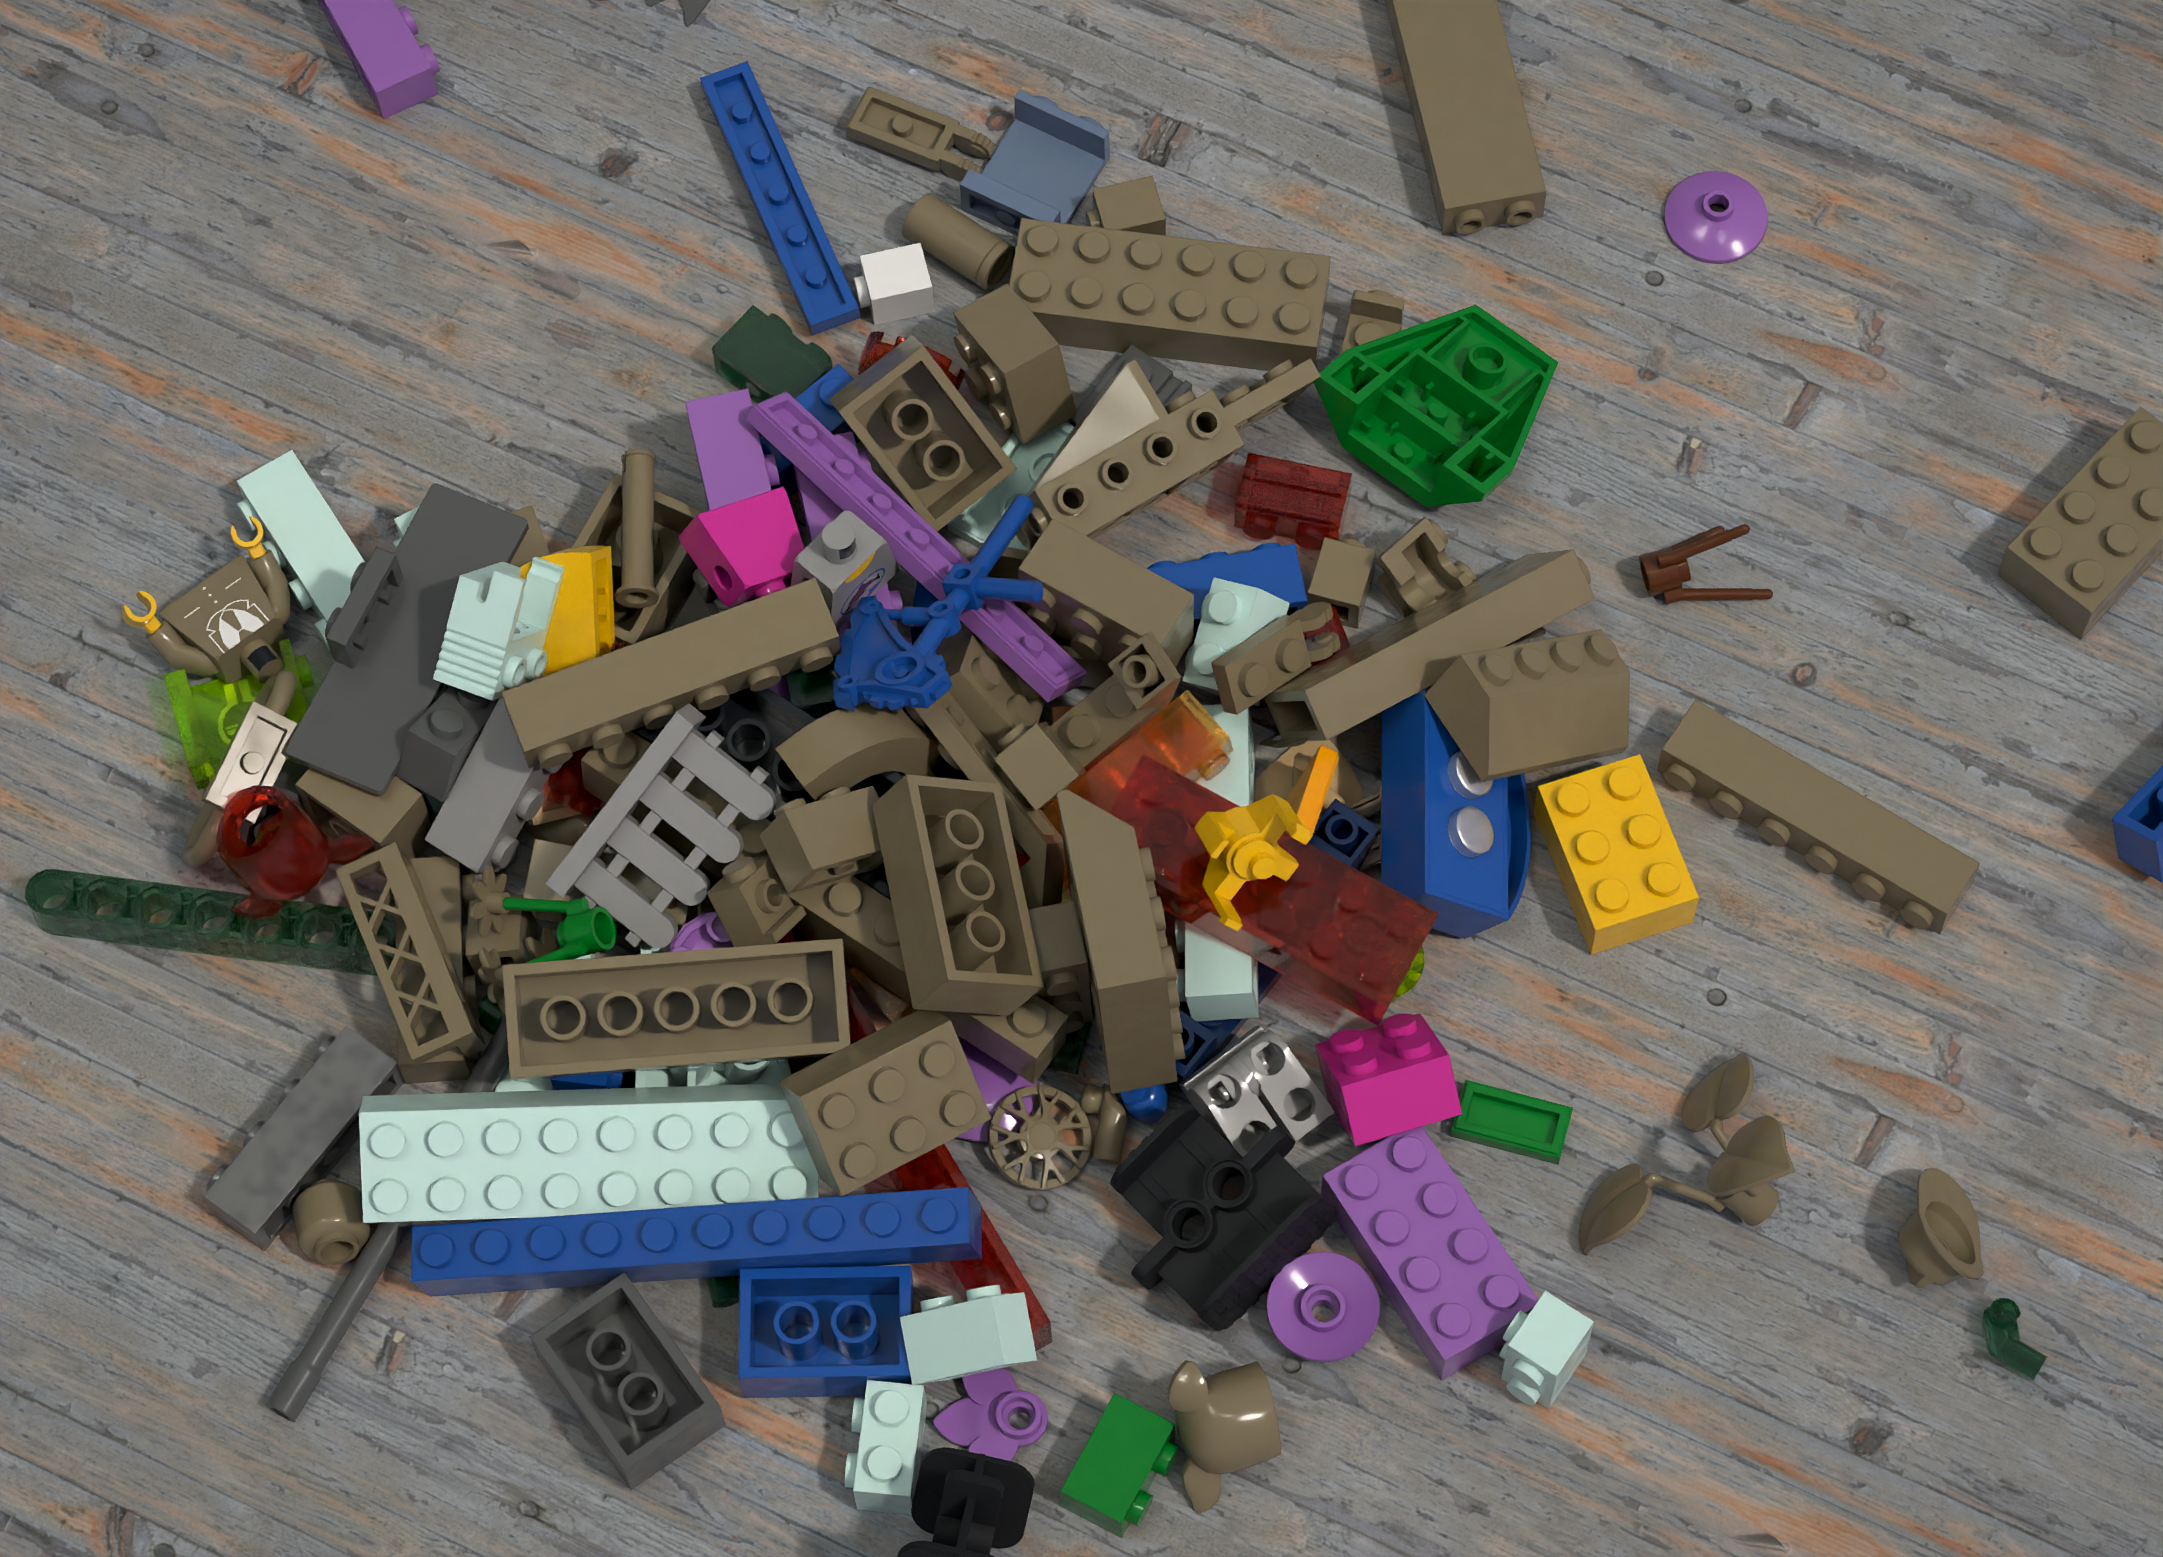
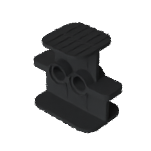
[1110,1105,1337,1331]
[897,1447,1035,1557]

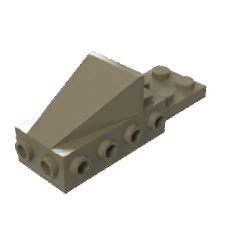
[1016,358,1321,549]

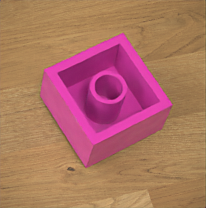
[1315,1013,1462,1146]

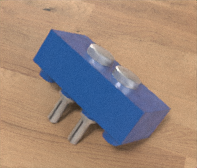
[1351,689,1531,939]

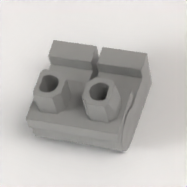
[1178,1026,1335,1157]

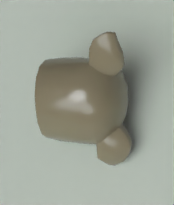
[1167,1360,1281,1513]

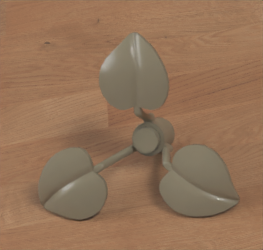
[1579,1053,1795,1256]

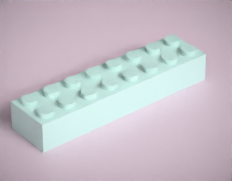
[359,1084,818,1223]

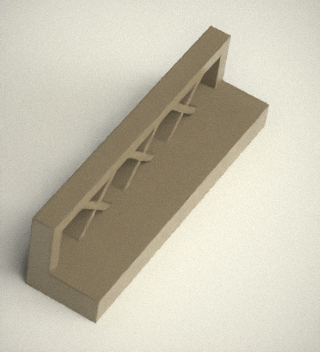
[336,842,487,1065]

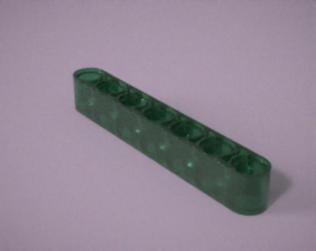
[25,869,396,976]

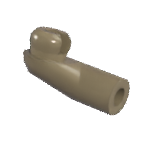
[1080,1083,1127,1162]

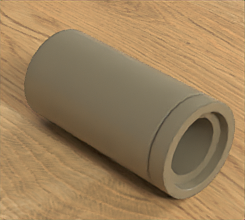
[902,193,1015,291]

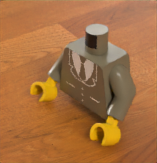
[122,516,291,684]

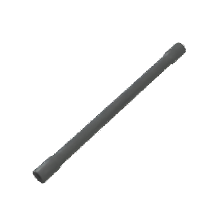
[266,1014,509,1422]

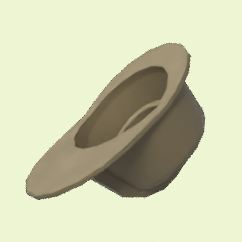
[1898,1168,1984,1288]

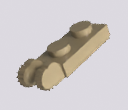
[845,86,995,181]
[1211,601,1341,715]

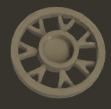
[987,1086,1092,1191]

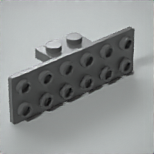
[285,483,529,796]

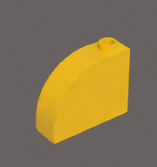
[520,546,616,678]

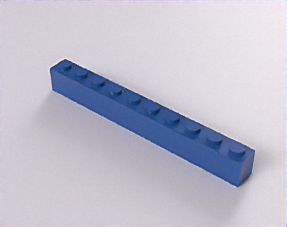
[411,1187,982,1297]

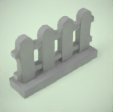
[545,703,777,948]

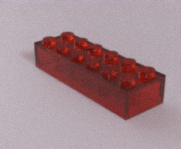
[1109,754,1439,1026]

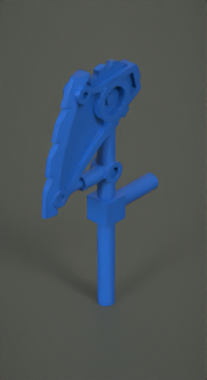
[833,495,1043,712]

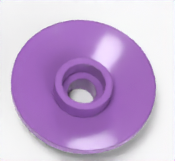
[1664,171,1768,264]
[1267,1252,1380,1362]

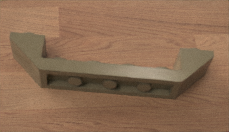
[1050,632,1182,771]
[832,671,1065,910]

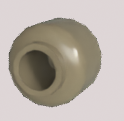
[293,1179,370,1265]

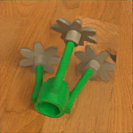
[468,866,616,1015]

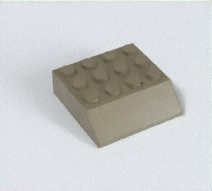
[1056,789,1185,1094]

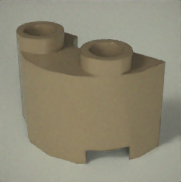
[1374,517,1478,618]

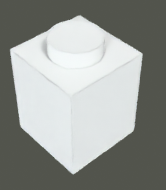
[853,243,935,325]

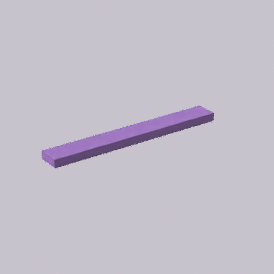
[746,392,1087,702]

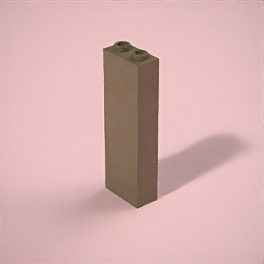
[1384,0,1546,235]
[1264,549,1595,741]

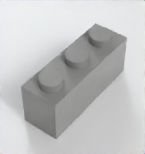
[424,697,564,873]

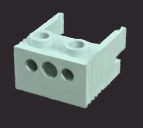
[433,557,565,701]

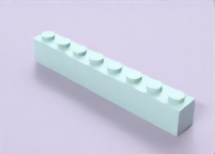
[237,450,447,816]

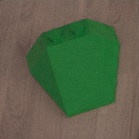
[1314,305,1558,507]

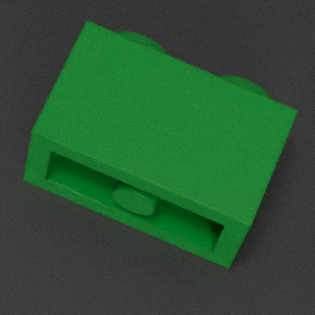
[1060,1393,1180,1538]

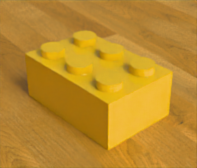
[1534,754,1699,955]

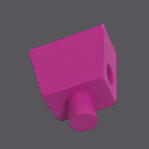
[678,486,804,608]

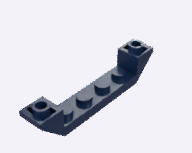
[1175,798,1380,1081]

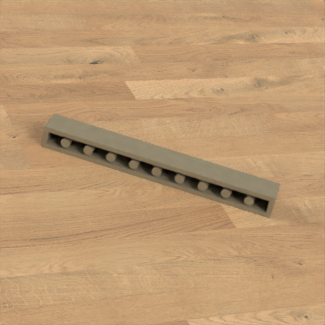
[581,731,1068,1085]

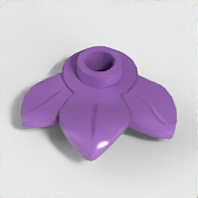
[933,1368,1048,1461]

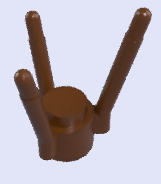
[1639,524,1773,605]

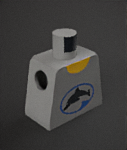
[791,510,900,631]

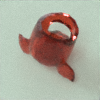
[216,785,375,919]

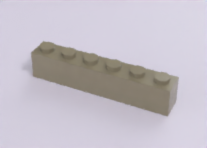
[501,578,840,768]
[1657,699,1980,935]

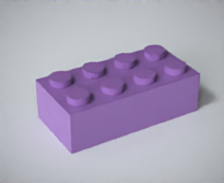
[1321,1127,1538,1381]

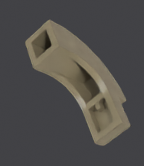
[775,702,941,801]

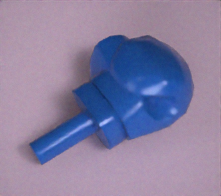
[1099,1045,1170,1124]

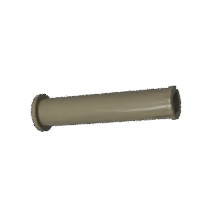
[616,448,659,608]

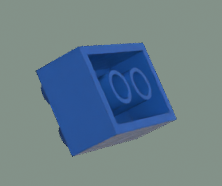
[738,1266,914,1398]

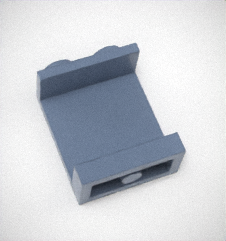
[960,90,1110,236]

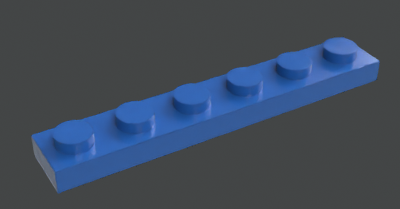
[700,61,860,336]

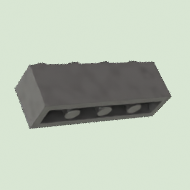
[204,1025,405,1251]

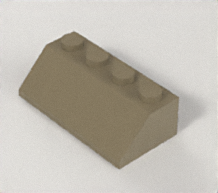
[1424,629,1630,782]

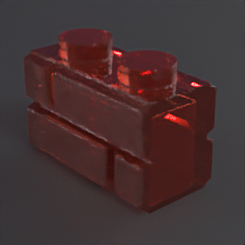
[1234,453,1352,550]

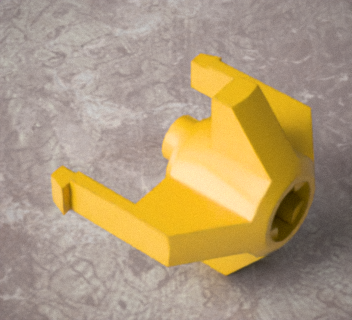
[1194,794,1311,932]

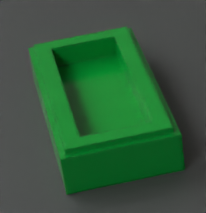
[1450,1080,1573,1165]

